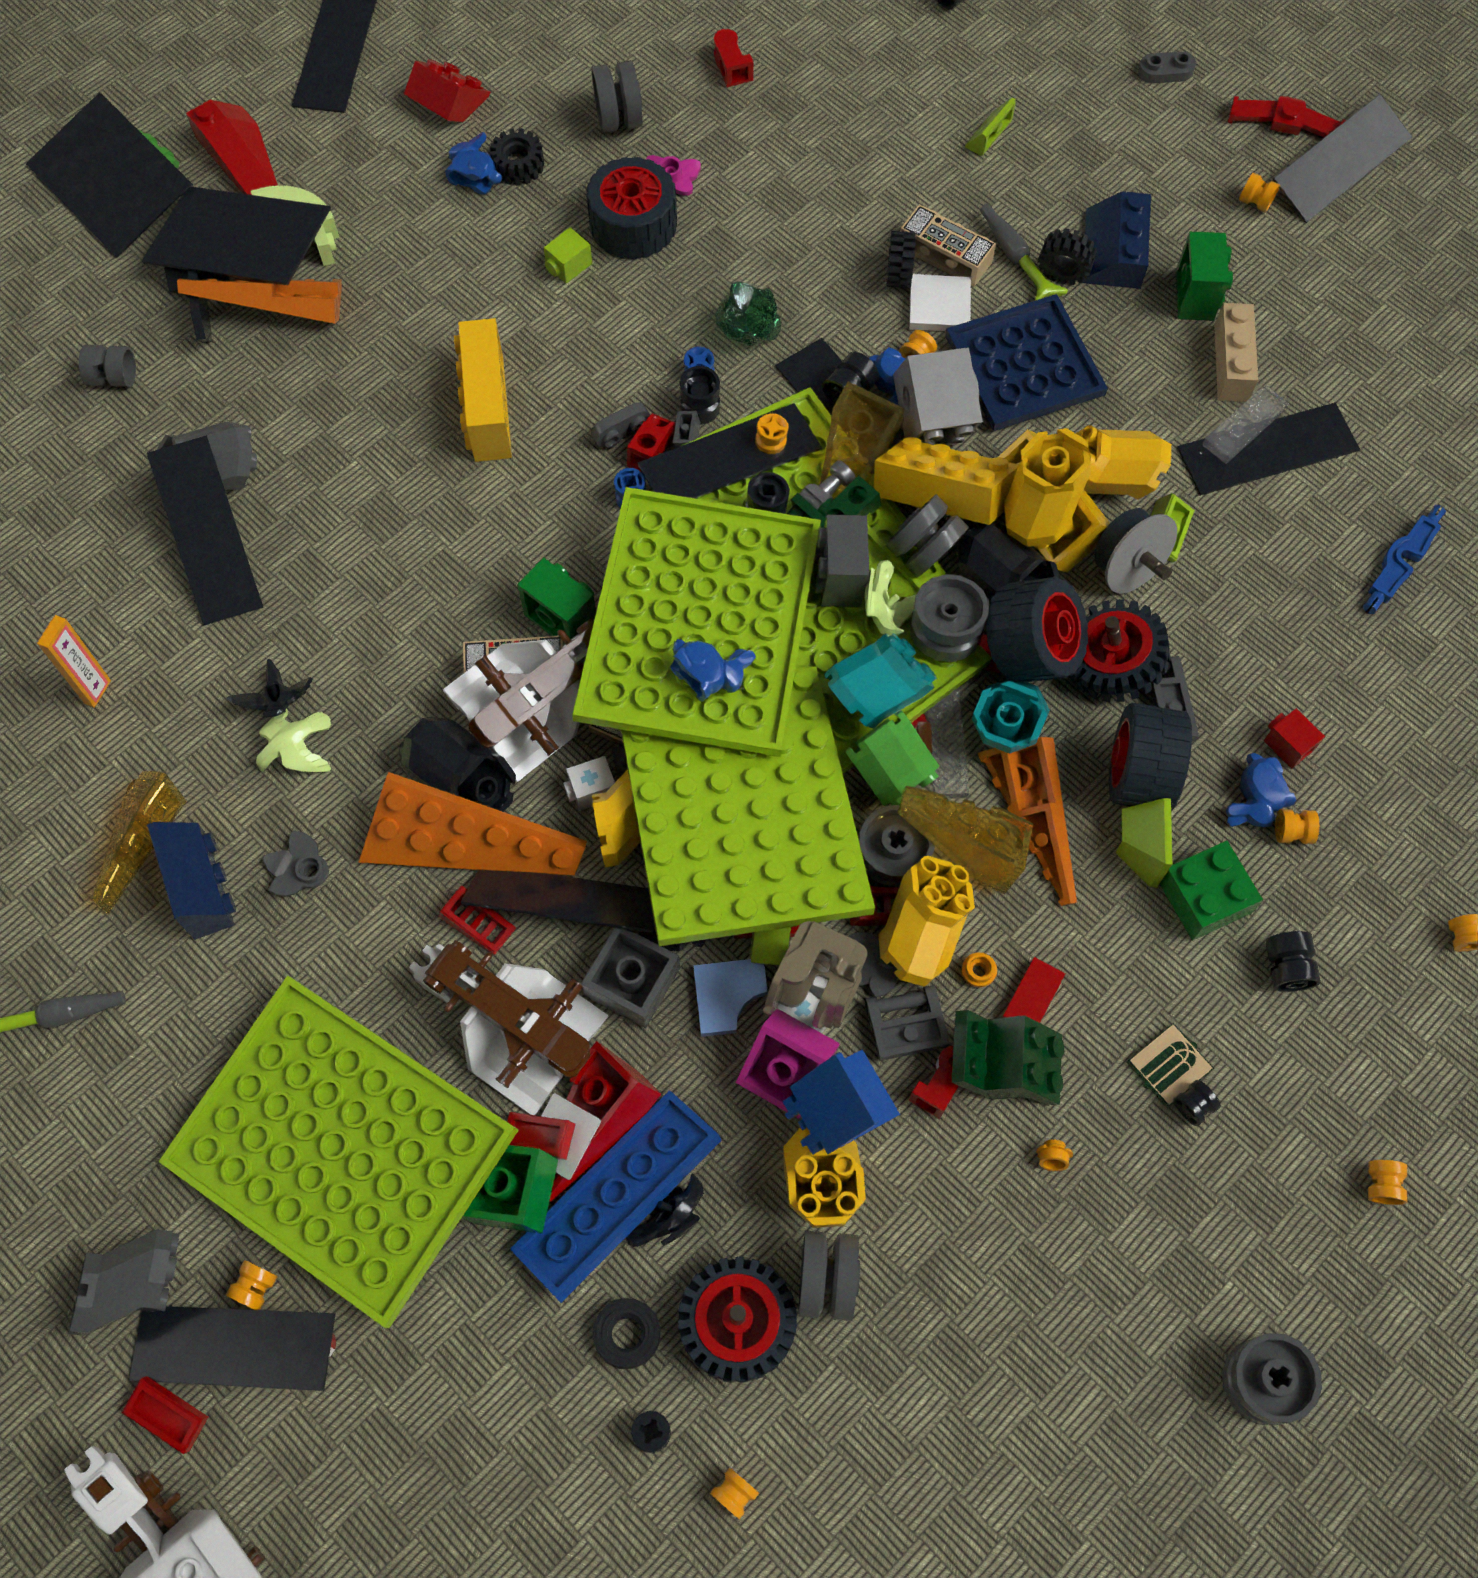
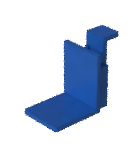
[782,1049,900,1155]

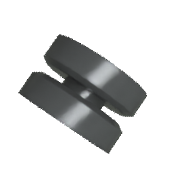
[591,60,643,133]
[885,494,969,578]
[910,574,989,662]
[858,805,935,888]
[798,1230,860,1322]
[1222,1333,1322,1425]

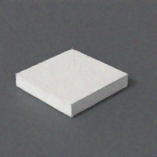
[909,274,971,331]

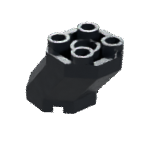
[955,522,1060,600]
[399,717,516,812]

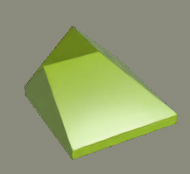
[1115,798,1172,888]

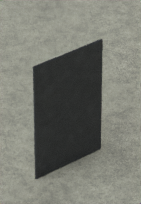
[26,92,193,258]
[142,186,331,285]

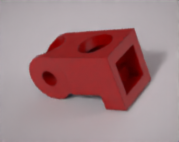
[714,29,754,87]
[627,413,676,472]
[908,1046,959,1119]

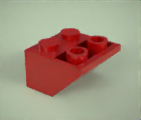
[404,59,490,122]

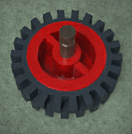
[1070,599,1170,702]
[678,1257,797,1383]

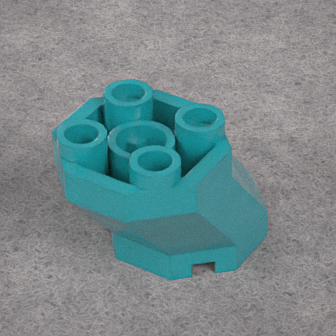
[824,633,937,729]
[972,679,1050,754]

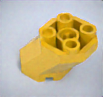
[1076,425,1172,500]
[1004,428,1091,549]
[592,770,640,868]
[878,856,975,987]
[783,1127,866,1228]

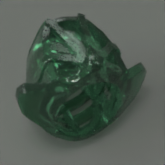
[716,281,782,346]

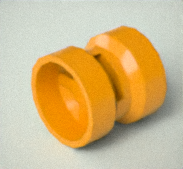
[1239,172,1280,213]
[1275,809,1320,844]
[1368,1160,1407,1205]
[225,1260,278,1310]

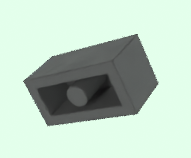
[673,411,700,448]

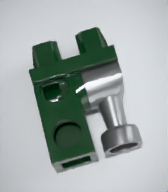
[787,460,881,544]

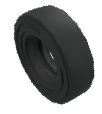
[593,1298,661,1369]

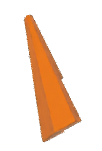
[177,279,342,324]
[978,737,1077,906]

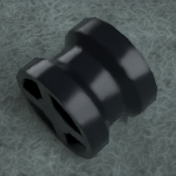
[1173,1080,1221,1127]
[631,1411,671,1453]

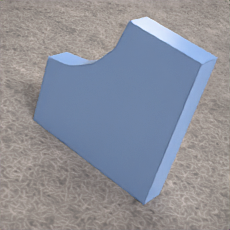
[693,959,768,1037]

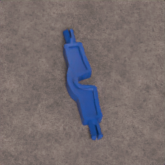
[1363,505,1446,614]

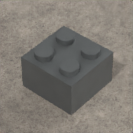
[814,515,869,607]
[581,927,680,1028]

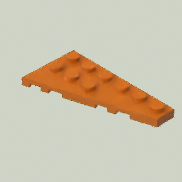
[358,772,587,875]

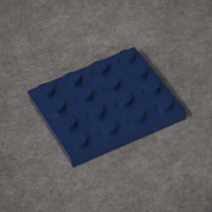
[945,294,1108,431]

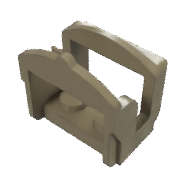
[763,921,867,1029]

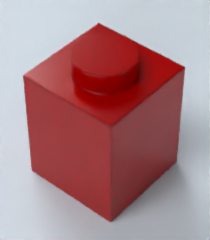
[1264,708,1326,769]

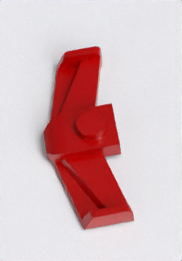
[1228,96,1346,138]

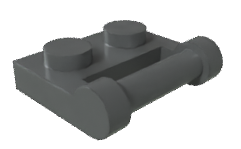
[865,985,950,1061]

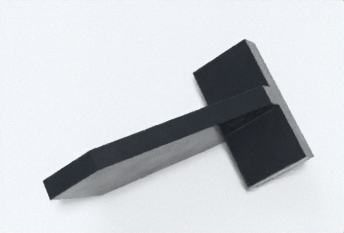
[164,267,231,343]

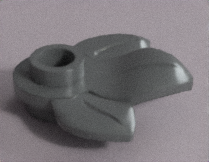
[263,831,329,896]
[848,932,897,998]

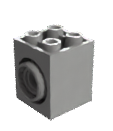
[893,347,983,445]

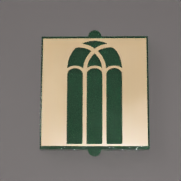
[1127,1023,1214,1108]

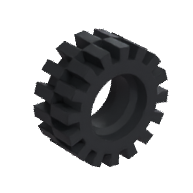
[490,128,544,186]
[1038,228,1097,285]
[887,231,916,288]

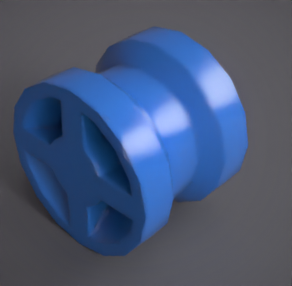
[684,347,715,371]

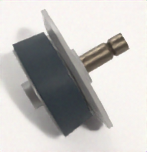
[1094,508,1177,594]

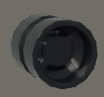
[822,351,879,411]
[679,366,720,425]
[745,472,790,514]
[1265,931,1321,992]

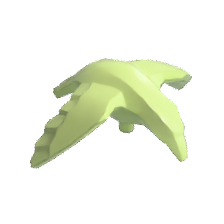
[865,560,916,635]
[256,709,331,772]

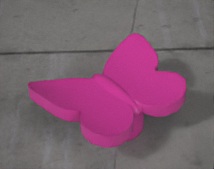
[646,155,701,196]

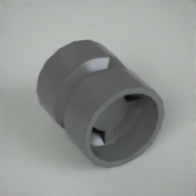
[79,344,136,387]

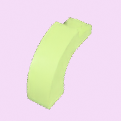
[251,186,340,266]

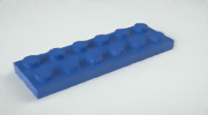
[510,1090,722,1303]

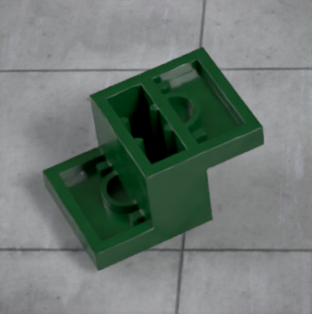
[952,1010,1064,1106]

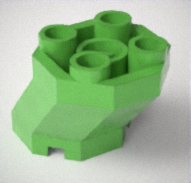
[845,710,940,806]

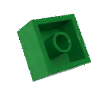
[1176,231,1233,321]
[517,557,596,645]
[1160,840,1263,941]
[462,1145,559,1234]

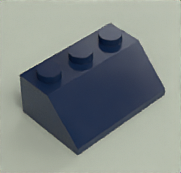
[1082,191,1151,289]
[147,822,236,940]

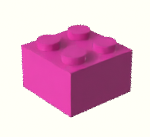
[736,1008,840,1119]

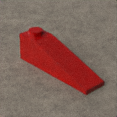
[186,99,278,195]
[550,1041,661,1201]

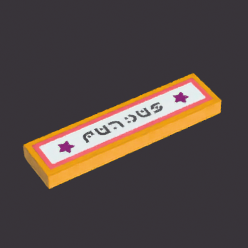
[37,615,111,708]

